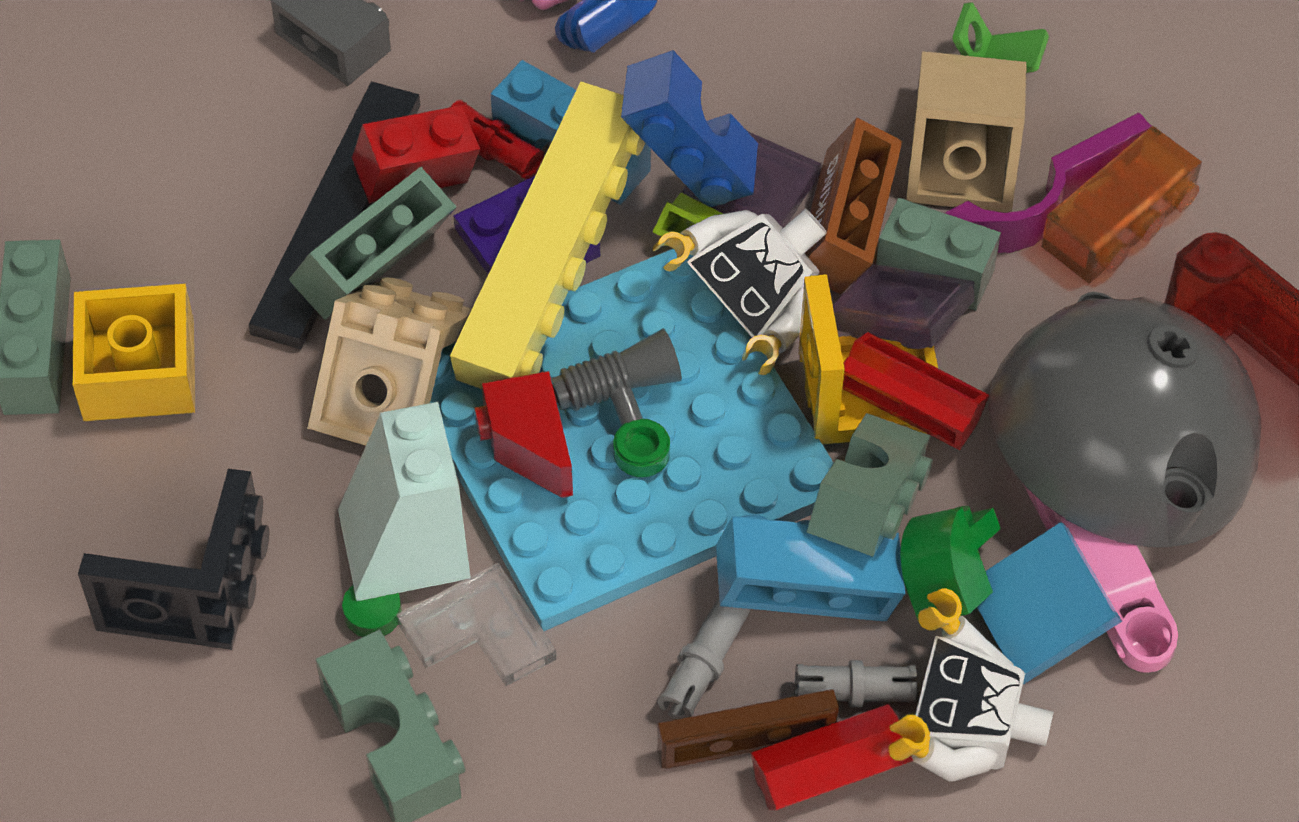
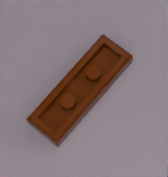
[657,689,839,769]

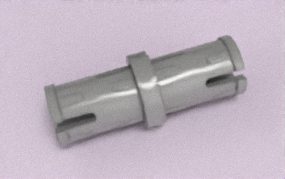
[794,660,917,708]

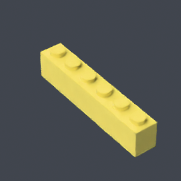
[450,81,645,389]

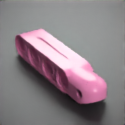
[1022,483,1178,673]

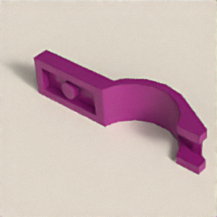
[945,112,1152,253]

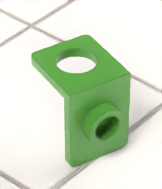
[952,2,1049,73]

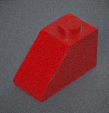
[474,371,573,498]

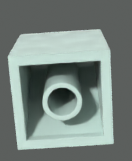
[338,402,471,601]

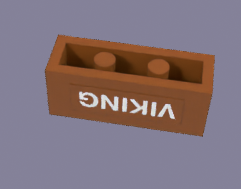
[805,117,903,295]

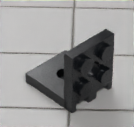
[78,468,270,650]

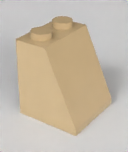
[906,51,1026,213]

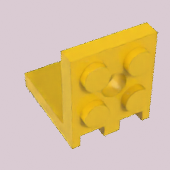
[798,274,938,445]

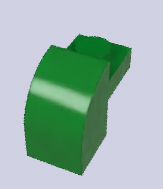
[900,506,1001,622]

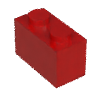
[352,105,480,203]

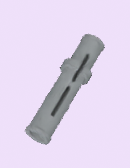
[657,597,751,719]

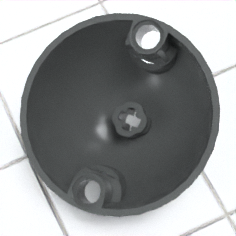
[989,292,1262,547]

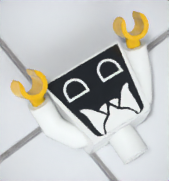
[652,209,827,375]
[889,589,1054,782]

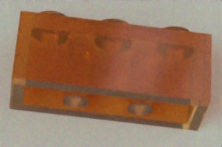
[1041,126,1202,284]

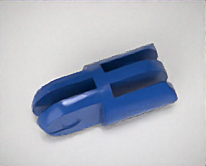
[555,0,657,53]

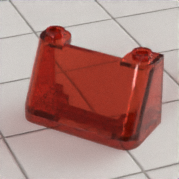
[1164,232,1299,386]

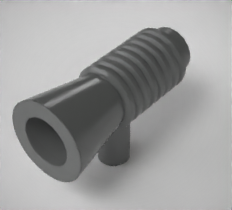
[551,328,682,425]

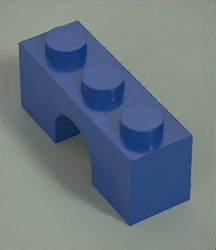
[621,50,758,207]

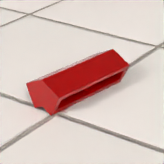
[842,332,989,451]
[751,704,914,810]

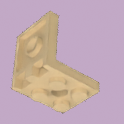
[307,277,472,446]

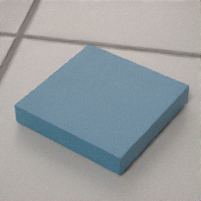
[977,522,1122,684]

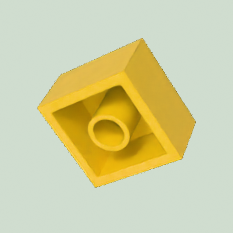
[73,283,195,421]

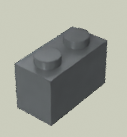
[270,0,391,86]

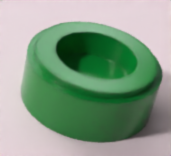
[613,419,670,477]
[342,585,402,637]

